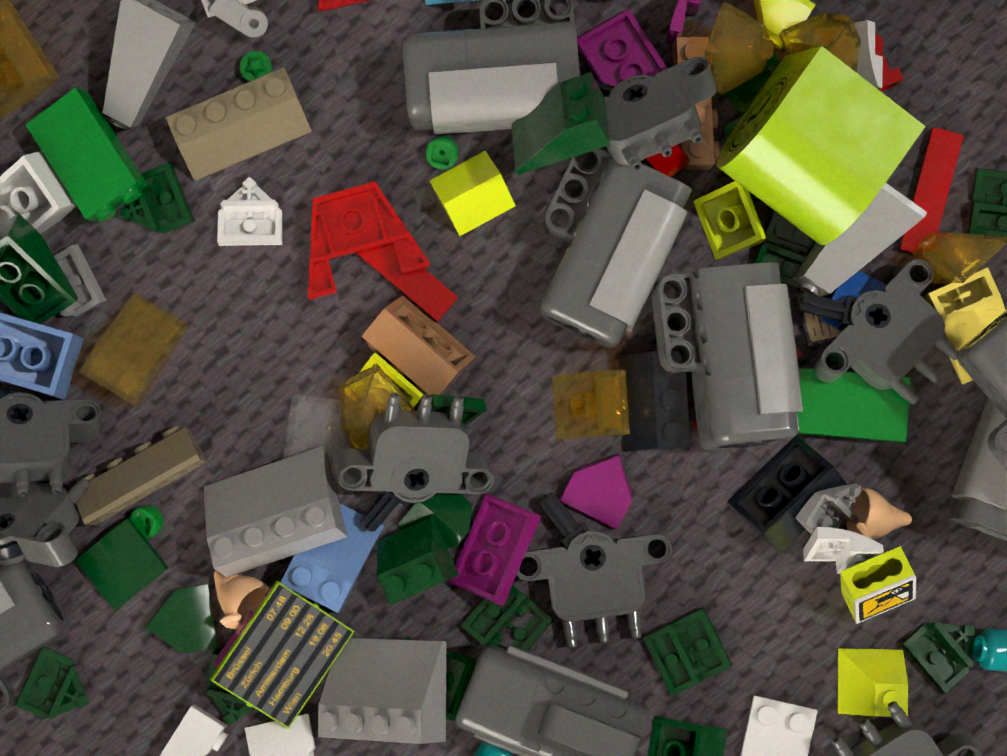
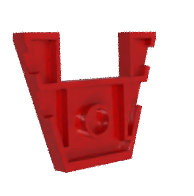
[307,181,431,300]

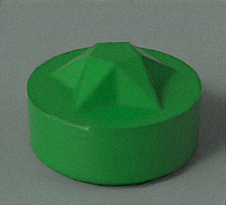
[240,51,273,82]
[426,136,459,170]
[130,505,164,539]

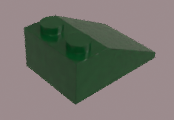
[512,72,610,175]
[0,213,78,324]

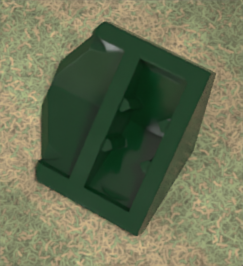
[398,493,472,548]

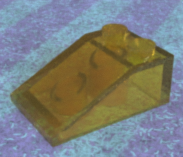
[79,293,190,408]

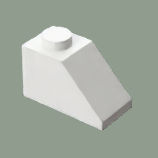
[160,704,228,756]

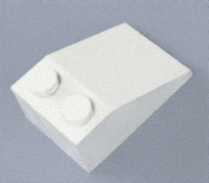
[0,151,77,234]

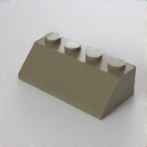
[166,67,312,181]
[76,426,207,526]

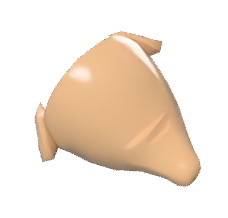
[846,488,912,539]
[214,570,269,630]

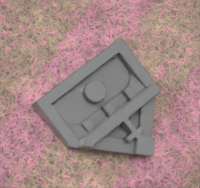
[54,244,107,317]
[796,484,861,535]

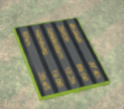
[210,581,355,729]

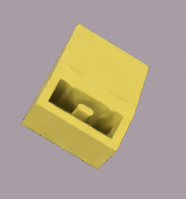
[923,267,1006,385]

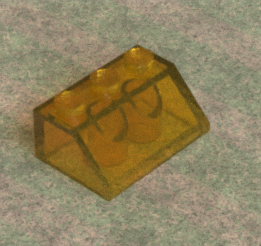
[0,0,59,119]

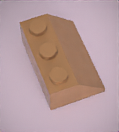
[362,295,476,395]

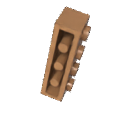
[672,37,719,171]

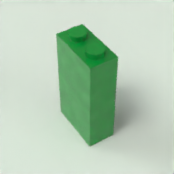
[26,88,148,222]
[798,368,911,443]

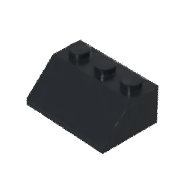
[619,350,690,452]
[727,435,848,554]

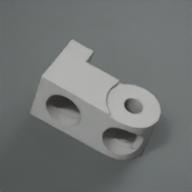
[207,0,268,37]

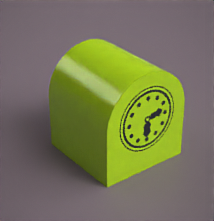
[716,46,926,245]

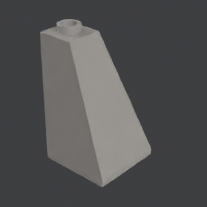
[103,0,196,129]
[794,183,927,297]

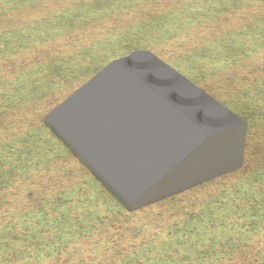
[204,446,348,577]
[318,638,446,744]

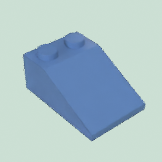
[0,313,84,400]
[281,503,384,613]

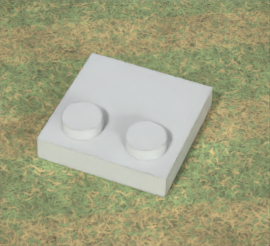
[740,695,818,756]

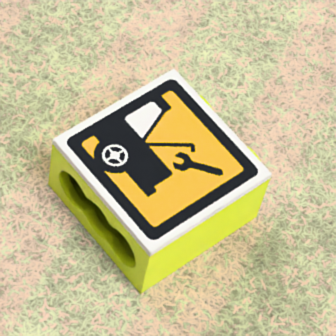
[840,546,916,624]

